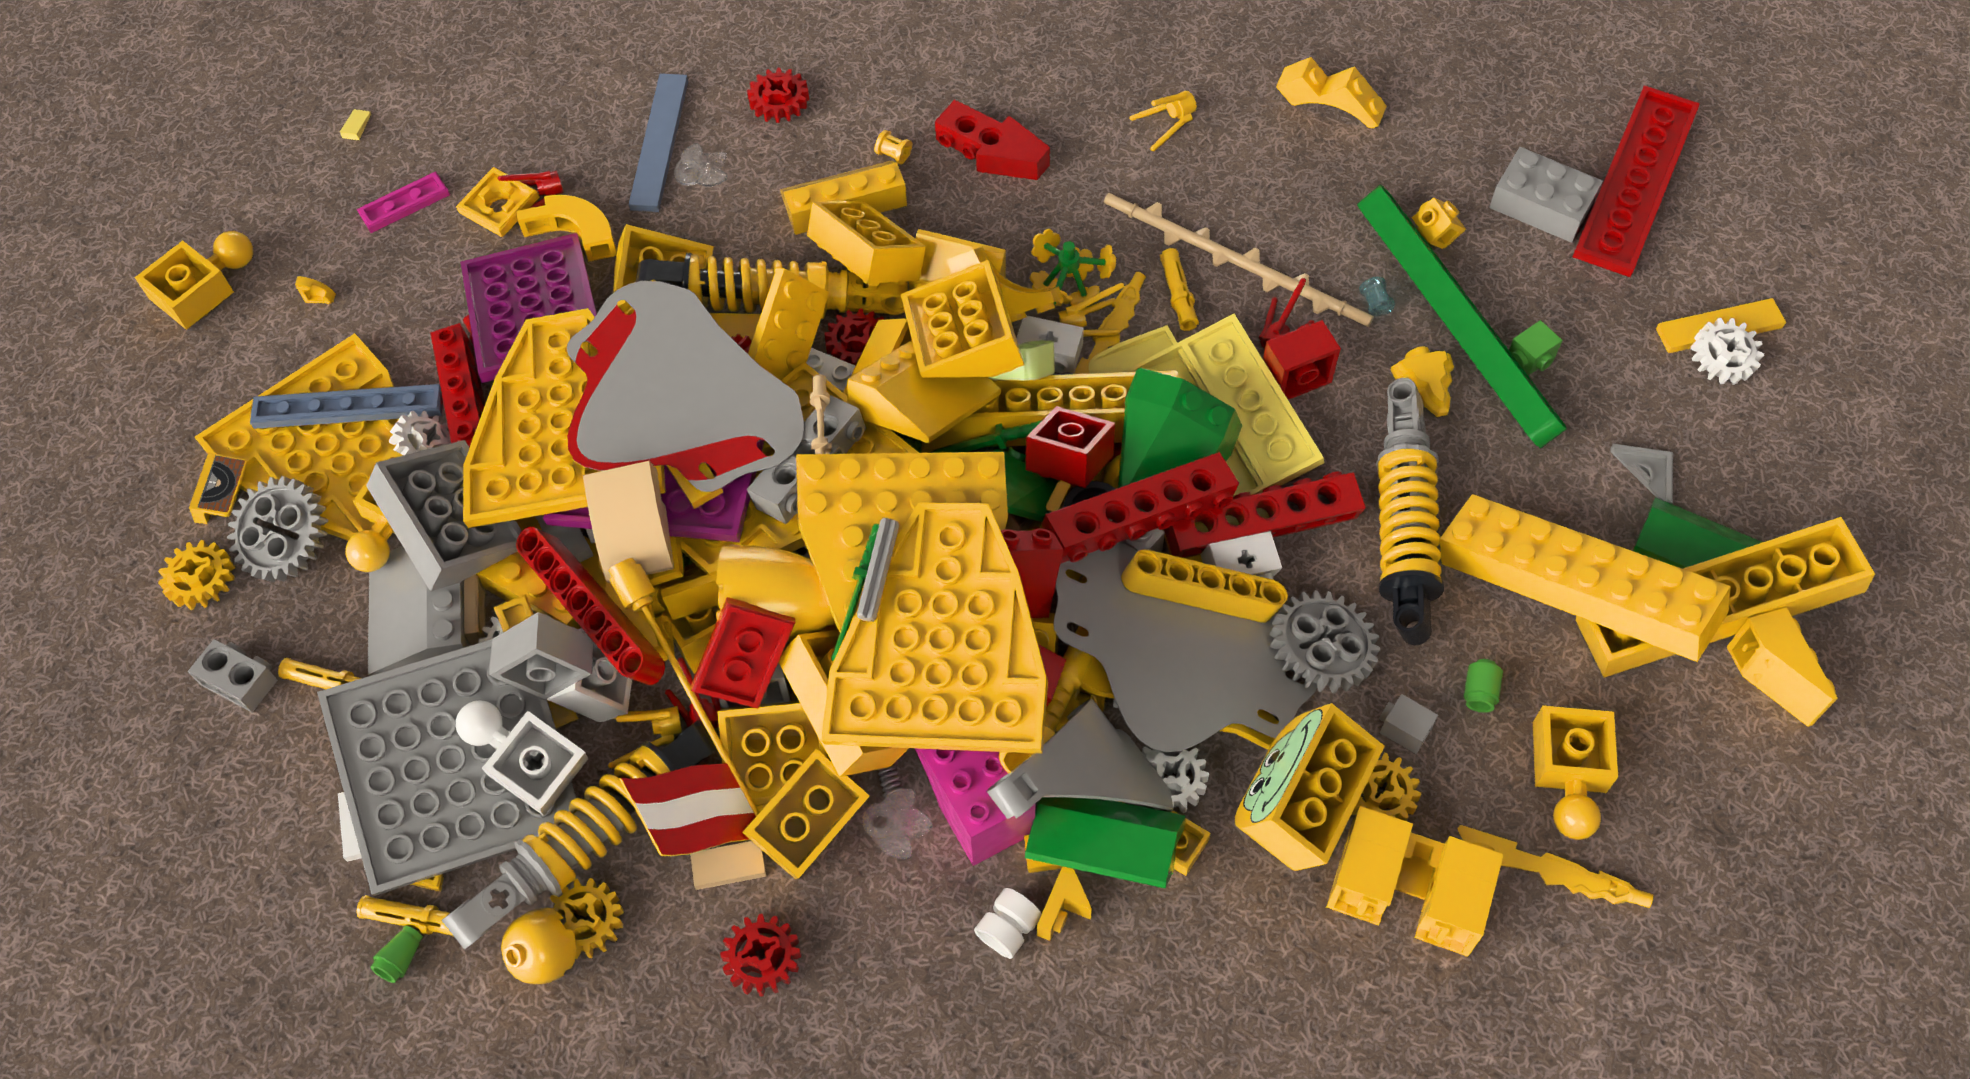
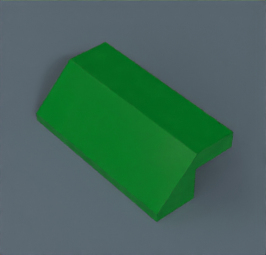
[1633,497,1763,569]
[1025,797,1186,888]

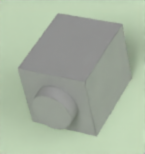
[1379,694,1438,754]

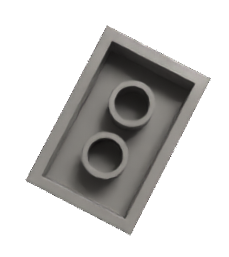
[1489,147,1603,243]

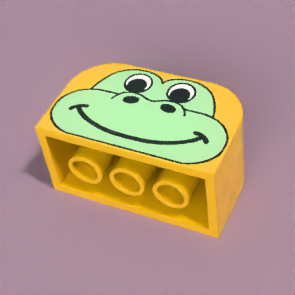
[1235,703,1385,871]

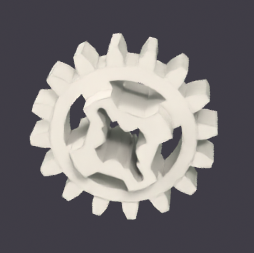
[1691,318,1764,385]
[389,411,451,455]
[1142,746,1209,813]

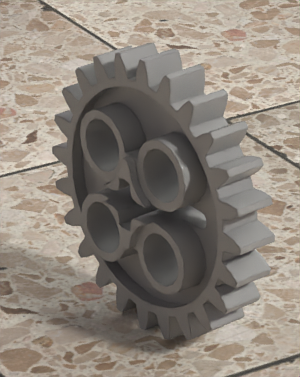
[227,476,328,582]
[1270,590,1380,694]

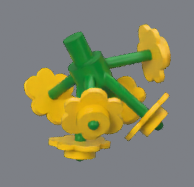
[1029,229,1116,306]

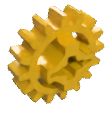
[158,540,235,610]
[1351,752,1421,821]
[550,878,624,959]

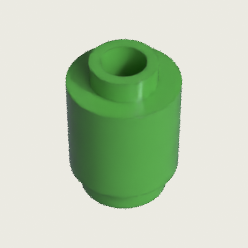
[1464,659,1503,713]

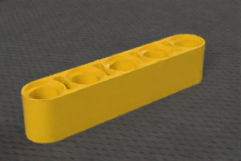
[1121,549,1288,623]

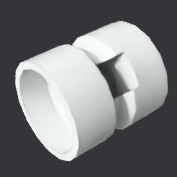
[974,888,1042,959]

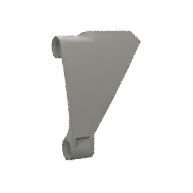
[986,698,1173,819]

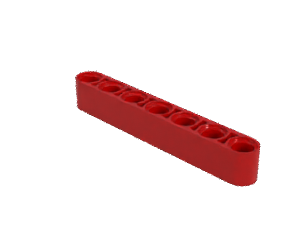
[516,527,665,685]

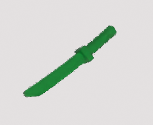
[930,420,1042,453]
[831,524,879,660]

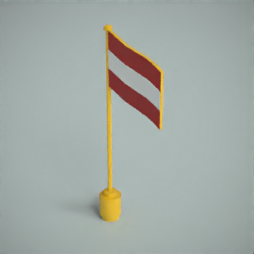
[608,558,759,856]

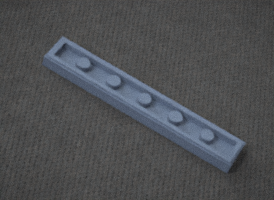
[629,73,689,212]
[250,384,443,429]

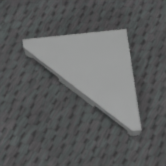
[1610,444,1673,504]

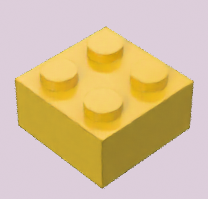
[1171,810,1211,876]

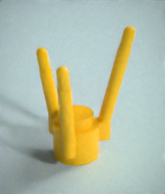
[1130,91,1197,151]
[1058,283,1124,337]
[608,706,682,769]

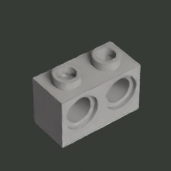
[187,639,278,713]

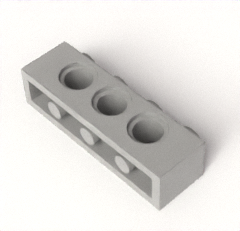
[747,395,867,524]

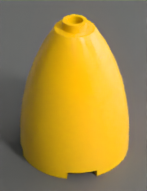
[716,545,835,642]

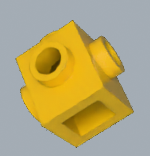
[1411,197,1466,249]

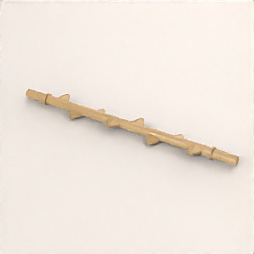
[1104,193,1374,327]

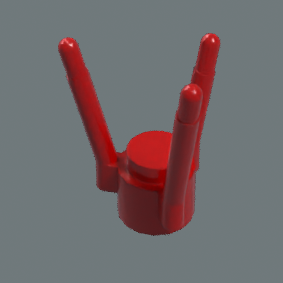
[498,170,563,208]
[1259,278,1314,349]
[665,657,721,729]

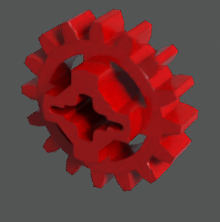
[747,68,810,123]
[824,308,884,366]
[720,914,802,997]

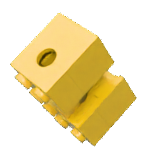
[1326,806,1504,956]

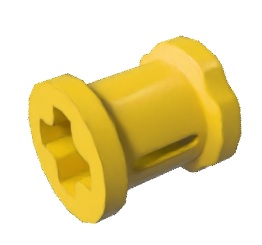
[874,130,912,164]

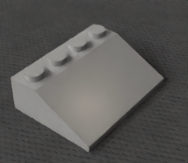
[366,440,522,592]
[368,546,471,676]

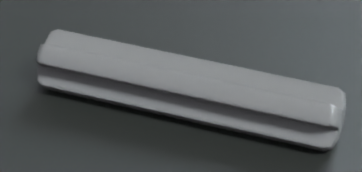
[857,518,899,622]

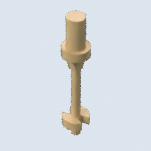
[810,374,832,454]

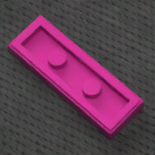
[357,171,450,233]

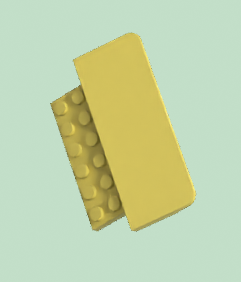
[1089,314,1325,532]

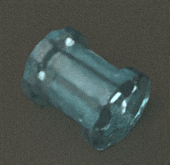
[1359,277,1395,317]

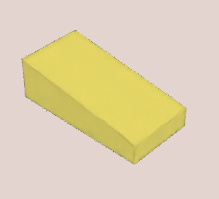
[340,109,371,140]

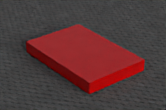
[691,597,795,709]

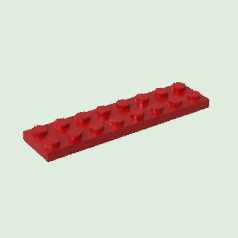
[1572,85,1700,278]

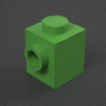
[1509,320,1563,375]

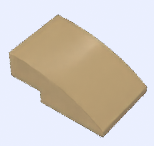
[583,461,674,583]

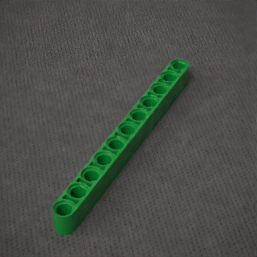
[1357,184,1567,449]

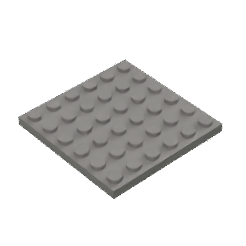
[317,639,576,896]

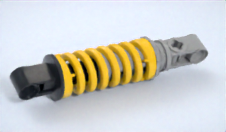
[1376,378,1444,645]
[441,720,717,949]

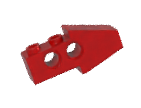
[935,99,1050,180]

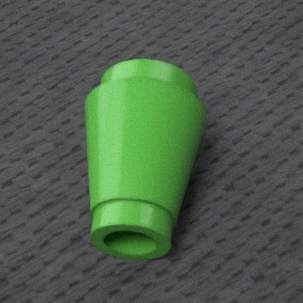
[370,926,423,983]

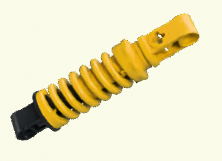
[636,253,908,319]

